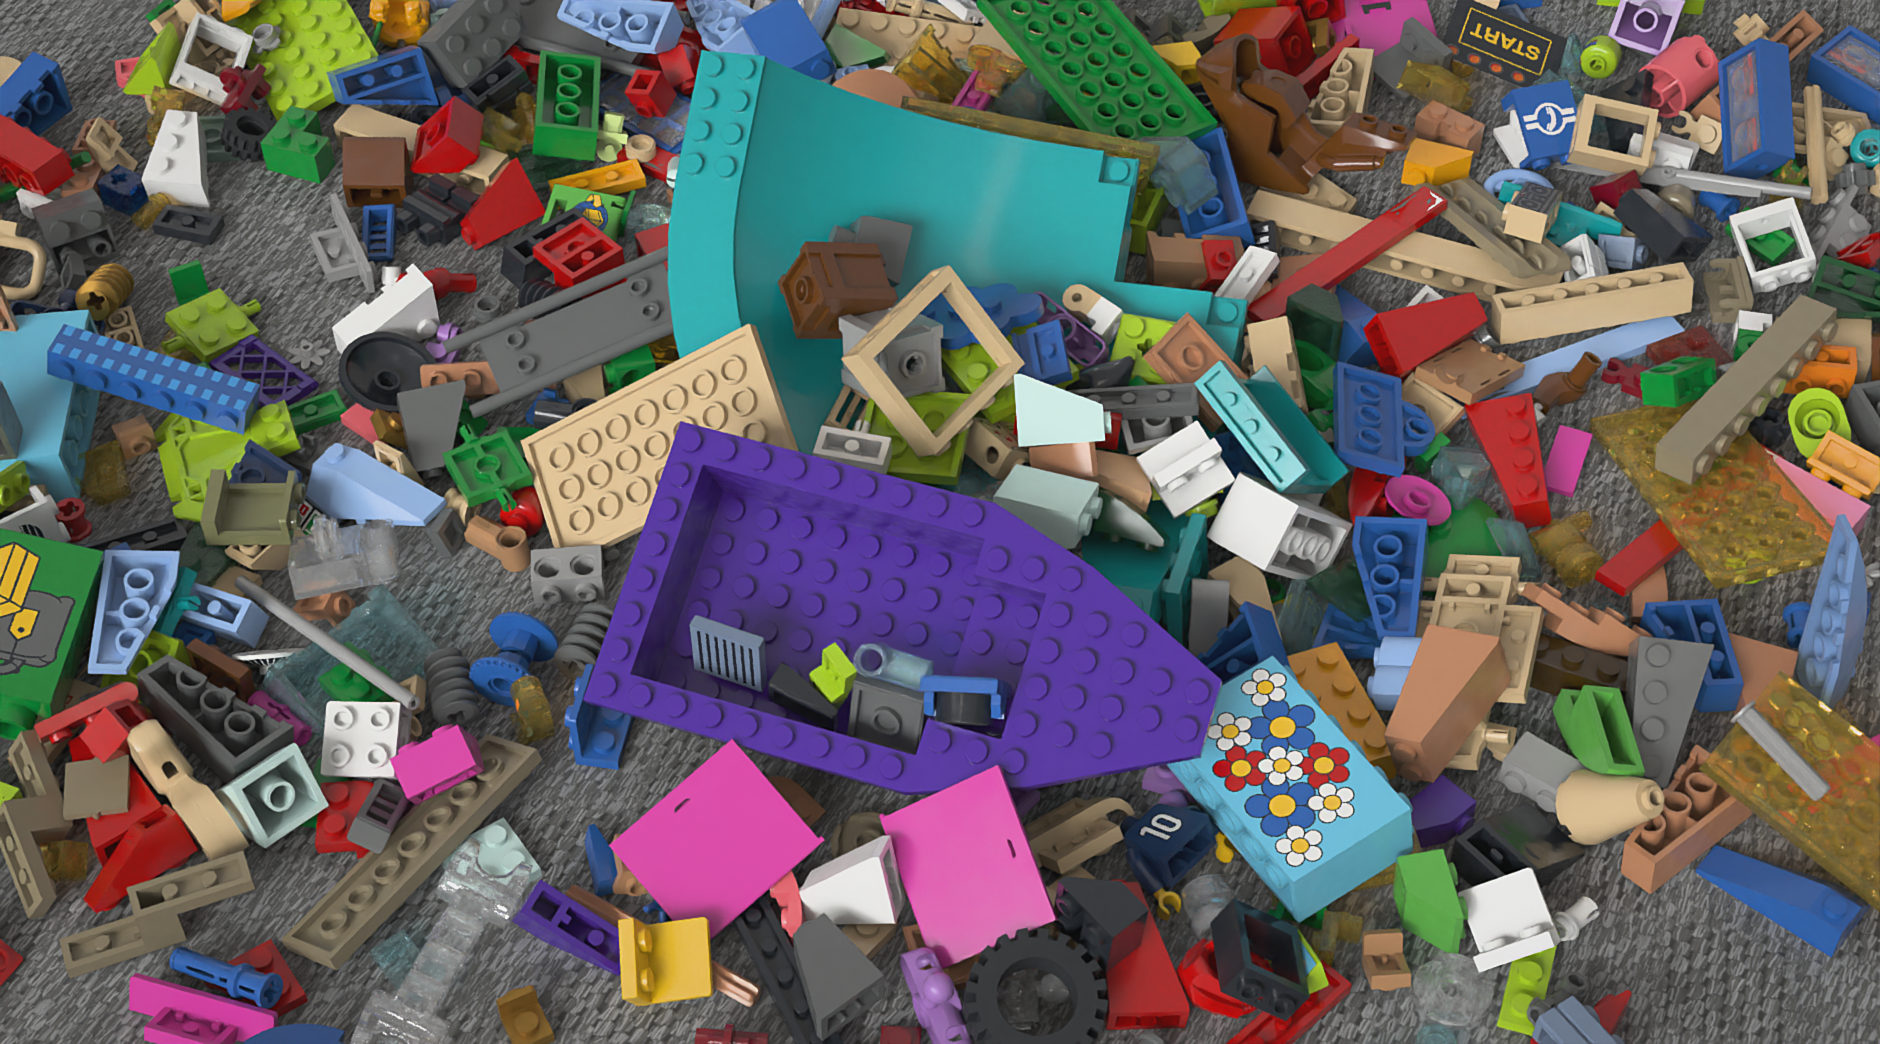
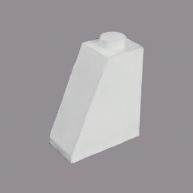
[799,835,906,924]

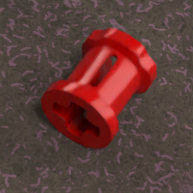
[54,497,92,542]

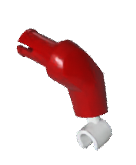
[382,266,477,301]

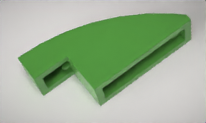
[1552,685,1645,777]

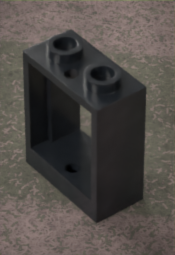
[1210,898,1310,1021]

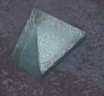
[1485,517,1543,578]

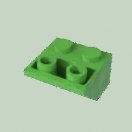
[1392,849,1468,955]

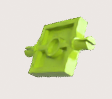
[161,288,261,363]

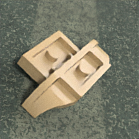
[1024,796,1135,874]

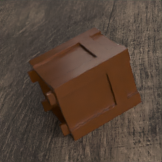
[777,241,898,339]

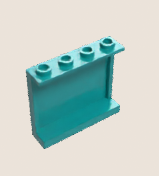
[1194,360,1350,494]

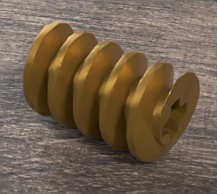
[75,263,135,321]

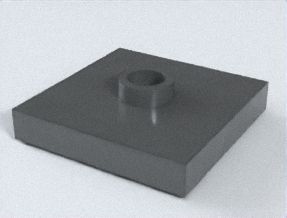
[847,674,927,755]

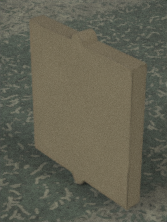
[63,755,130,821]

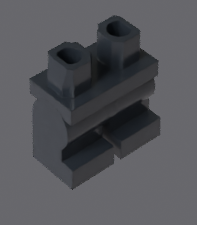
[395,173,479,247]

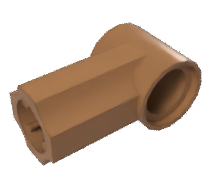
[464,515,531,572]

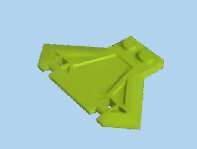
[154,400,301,522]

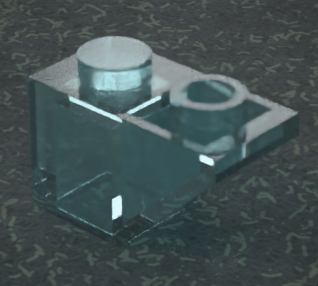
[1431,446,1490,510]

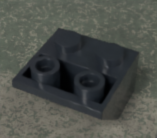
[1054,876,1149,973]

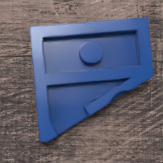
[1312,603,1382,659]

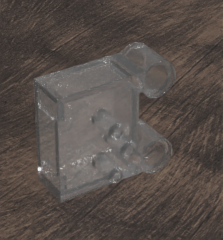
[288,514,401,600]

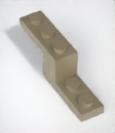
[0,729,73,919]
[59,850,255,978]

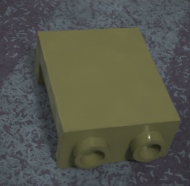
[200,469,306,545]

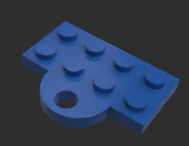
[1333,361,1435,478]

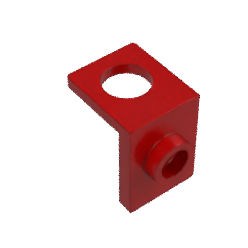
[1196,240,1237,295]

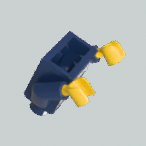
[1120,804,1238,921]

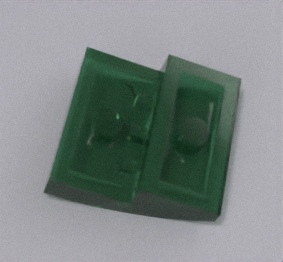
[509,143,583,192]

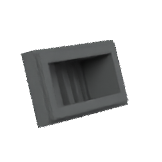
[347,778,409,854]

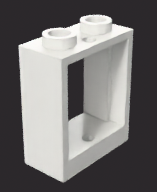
[169,12,254,106]
[1729,197,1816,294]

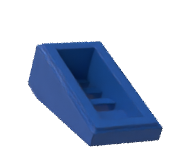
[362,204,398,262]

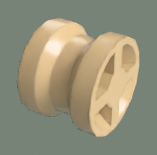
[444,487,481,527]

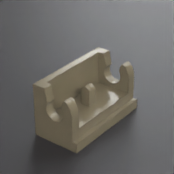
[1702,256,1754,323]

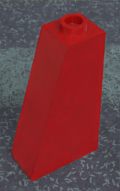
[1363,292,1488,381]
[68,736,162,867]
[1101,879,1190,1030]

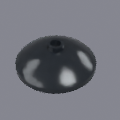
[338,332,436,414]

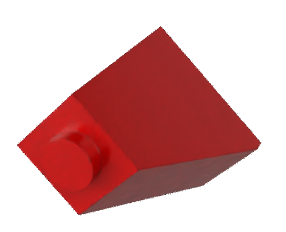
[460,158,546,251]

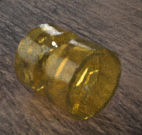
[1538,522,1604,589]

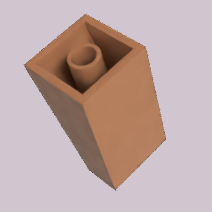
[1384,624,1511,783]

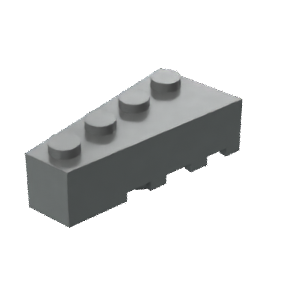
[1625,636,1714,790]
[137,654,294,784]

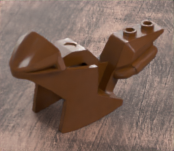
[1195,33,1418,195]

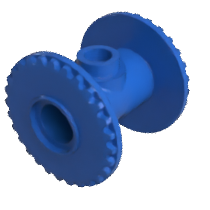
[469,611,559,708]

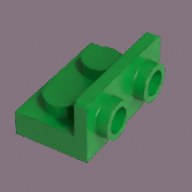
[318,641,395,702]

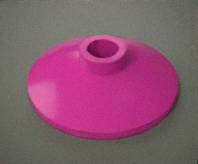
[1385,475,1451,526]

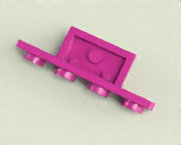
[129,973,278,1044]

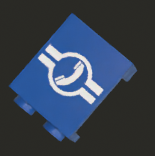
[1501,80,1577,171]

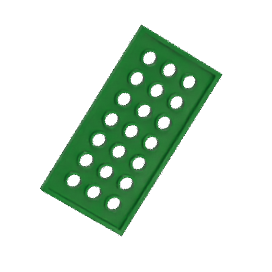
[976,0,1218,161]

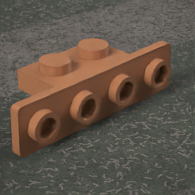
[420,360,557,399]

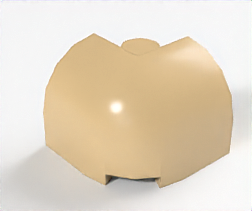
[150,0,226,66]

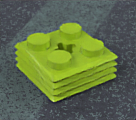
[1110,313,1176,385]

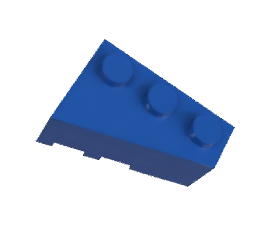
[327,45,439,105]

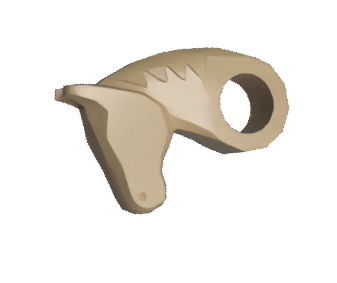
[127,719,249,861]

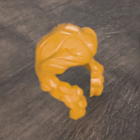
[369,0,430,48]

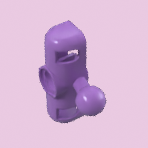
[1034,291,1110,367]
[900,947,973,1044]

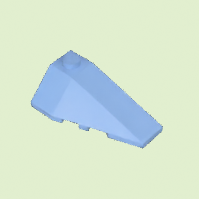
[557,0,684,54]
[685,0,756,55]
[306,443,447,526]
[88,550,180,674]

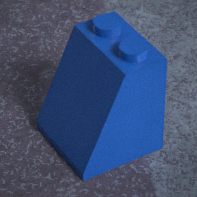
[740,0,838,80]

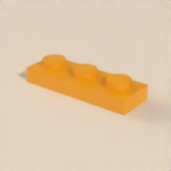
[548,158,647,209]

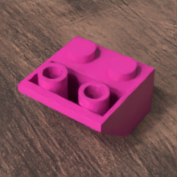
[390,724,485,805]

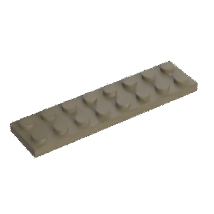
[281,734,542,970]

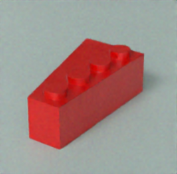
[1464,393,1553,529]

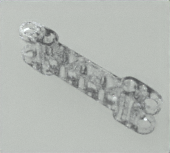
[350,837,533,1044]

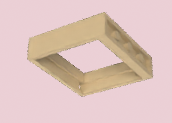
[841,265,1025,457]

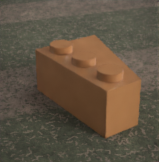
[1146,231,1245,290]

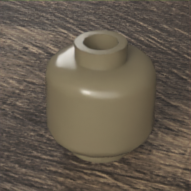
[1657,184,1696,220]

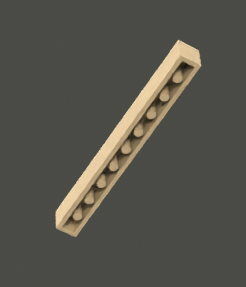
[1247,190,1564,302]

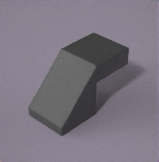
[1123,8,1188,46]

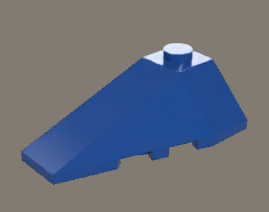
[1302,284,1378,368]
[1352,516,1429,640]

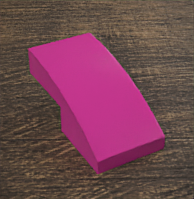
[1545,425,1593,497]

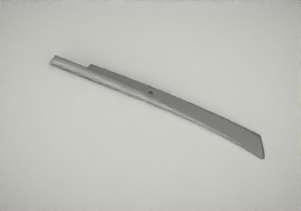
[1550,162,1813,200]

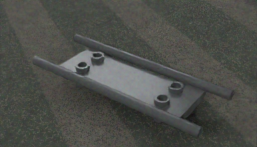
[506,0,690,77]
[442,246,674,418]

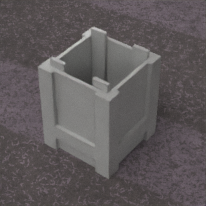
[839,303,945,398]

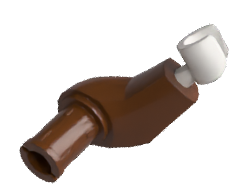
[1532,351,1602,427]

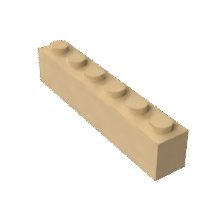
[333,104,509,195]
[1491,262,1694,345]

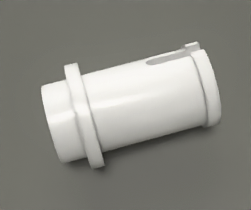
[1552,896,1599,941]

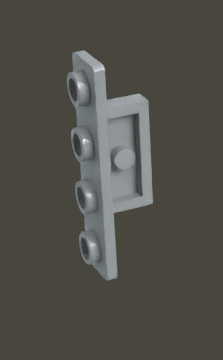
[1797,184,1872,263]
[310,193,378,294]

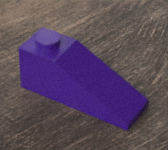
[1409,774,1476,850]
[511,879,621,976]

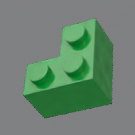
[261,106,336,184]

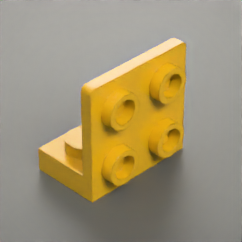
[618,917,713,1006]

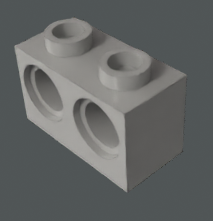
[531,545,605,604]

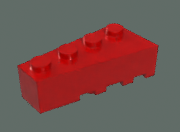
[0,114,75,196]

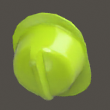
[1788,388,1851,458]

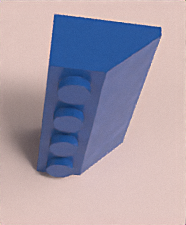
[1163,127,1256,248]

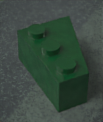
[1805,255,1880,324]

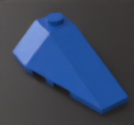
[1695,845,1871,958]

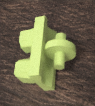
[596,111,628,162]

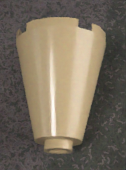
[1555,769,1664,845]

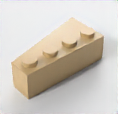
[1307,47,1374,137]

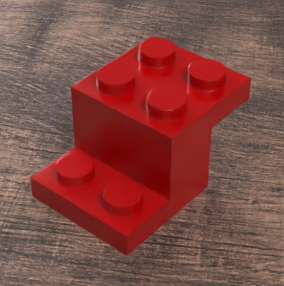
[532,217,627,300]

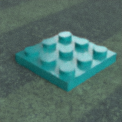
[1161,513,1209,649]

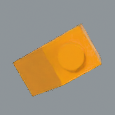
[1401,138,1474,186]

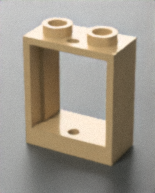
[1567,94,1661,178]

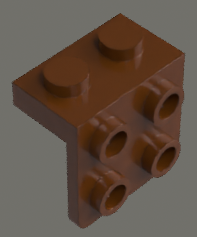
[185,638,256,704]

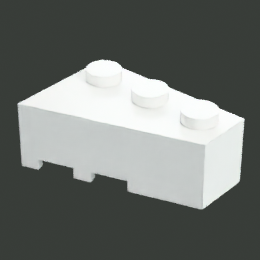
[141,110,210,208]
[332,263,440,355]

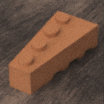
[1621,744,1757,894]

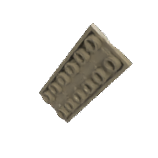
[1413,178,1572,279]

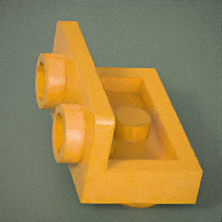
[1806,430,1880,501]

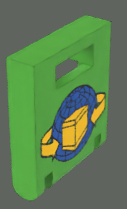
[541,184,627,242]

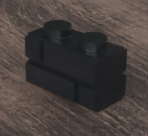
[461,55,535,125]

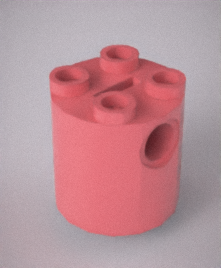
[1639,35,1720,118]

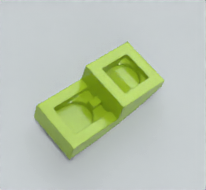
[809,642,857,710]

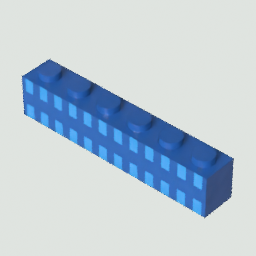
[47,324,260,435]

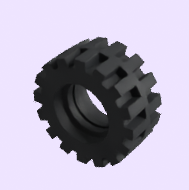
[221,107,277,162]

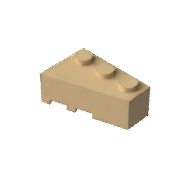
[1244,316,1309,415]

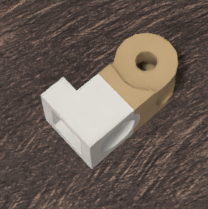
[1062,284,1124,346]

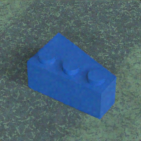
[1639,599,1744,713]
[1196,601,1291,686]

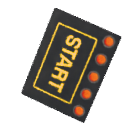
[1443,0,1568,88]

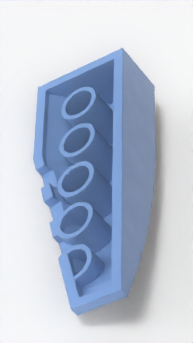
[1794,514,1867,724]

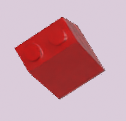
[1213,6,1317,77]

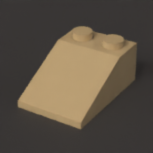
[1207,556,1282,639]

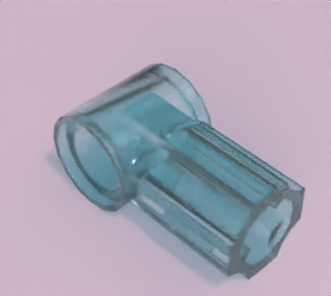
[854,642,934,693]

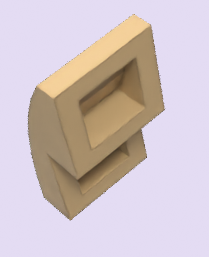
[85,117,138,186]

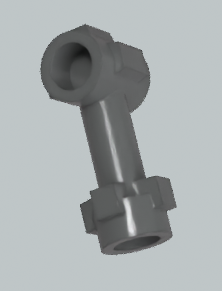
[1527,972,1588,1026]

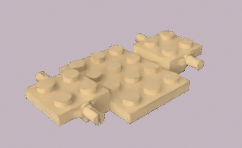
[1384,554,1544,771]

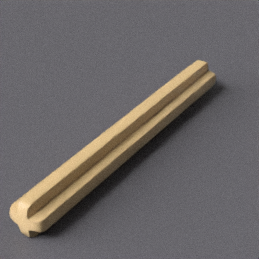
[1803,84,1829,205]

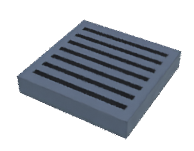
[690,615,768,692]

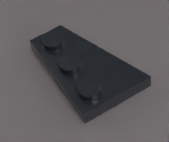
[1600,69,1654,154]

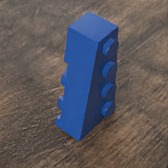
[0,51,73,136]

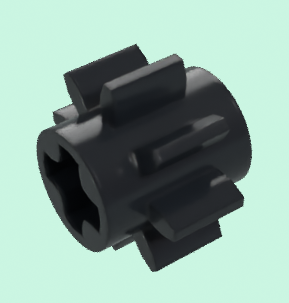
[1747,407,1790,447]

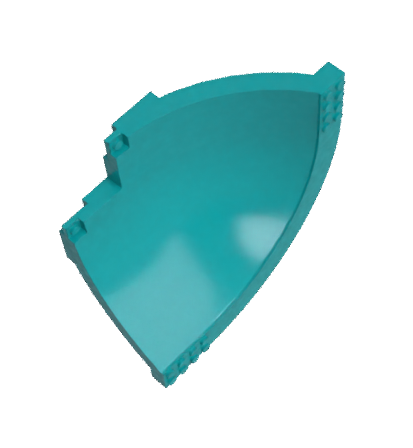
[668,50,1249,624]

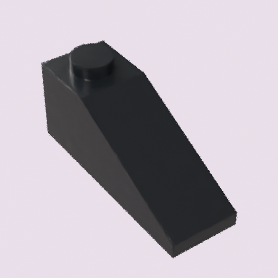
[500,207,596,290]

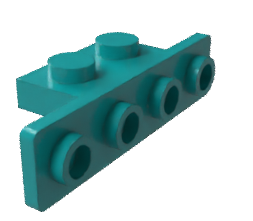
[1499,181,1623,248]

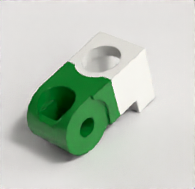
[1733,310,1772,361]

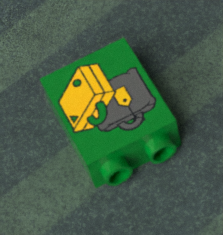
[0,528,104,741]

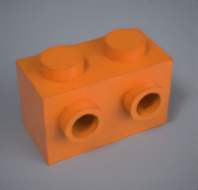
[1782,345,1858,399]

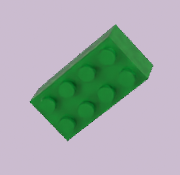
[532,50,601,161]

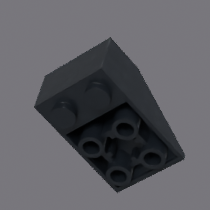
[1450,804,1585,889]

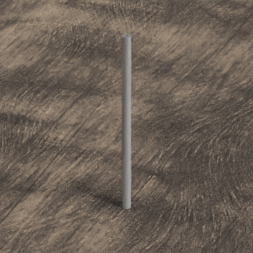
[235,575,420,710]

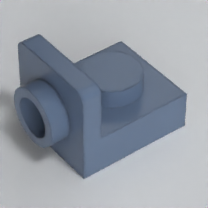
[1597,234,1649,270]

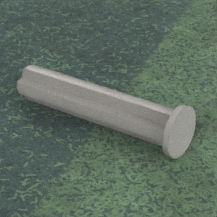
[1731,700,1830,801]

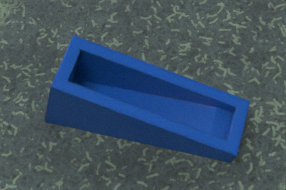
[584,824,618,897]

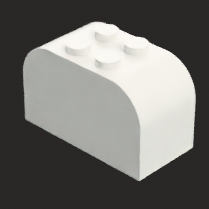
[1207,472,1353,586]

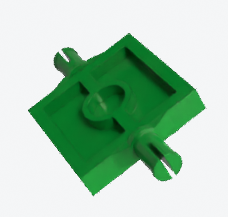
[442,424,534,512]

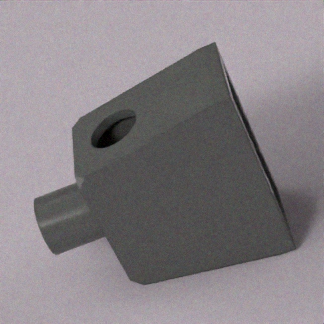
[828,216,913,287]

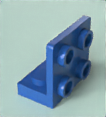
[565,664,634,770]

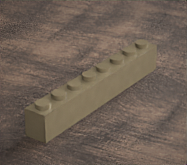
[1655,294,1838,485]

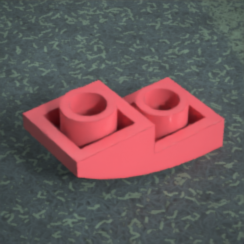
[770,870,807,946]

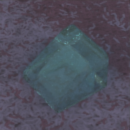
[1560,32,1584,76]

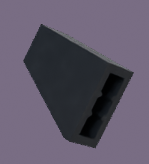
[1613,188,1714,262]

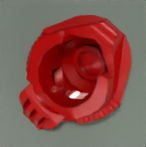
[1177,938,1273,1019]

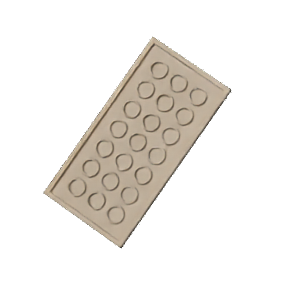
[521,323,799,550]

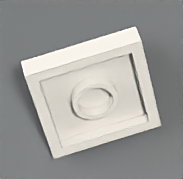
[1136,421,1235,520]

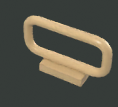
[0,220,47,300]

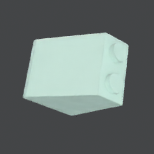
[1014,374,1112,447]
[993,464,1103,549]
[214,743,329,848]

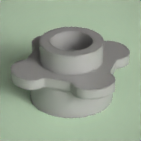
[251,23,281,53]

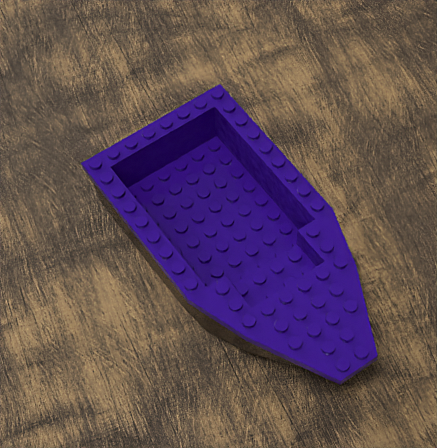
[583,421,1223,796]

